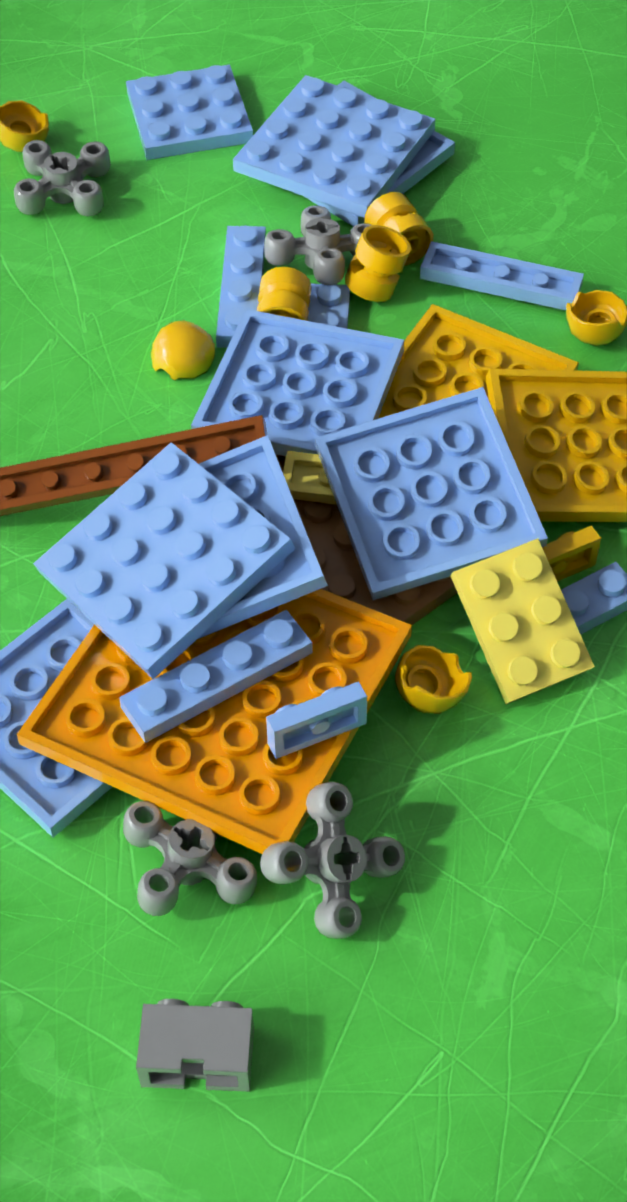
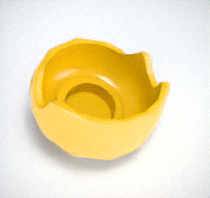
[0,100,49,152]
[566,290,627,346]
[151,320,215,380]
[395,645,472,714]

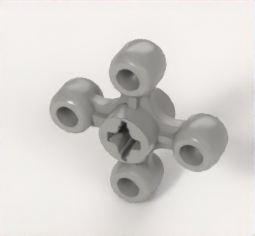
[14,140,111,216]
[264,206,371,285]
[260,782,405,939]
[123,801,257,916]

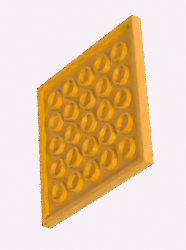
[17,589,412,854]

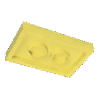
[450,538,595,704]

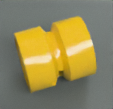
[364,192,434,266]
[345,225,411,302]
[256,266,312,321]

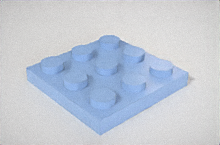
[126,64,253,160]

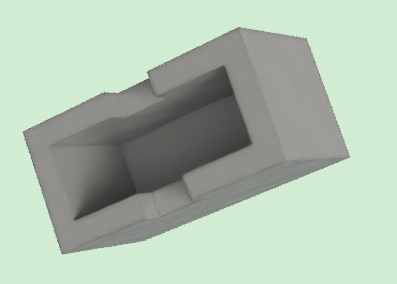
[136,999,254,1092]

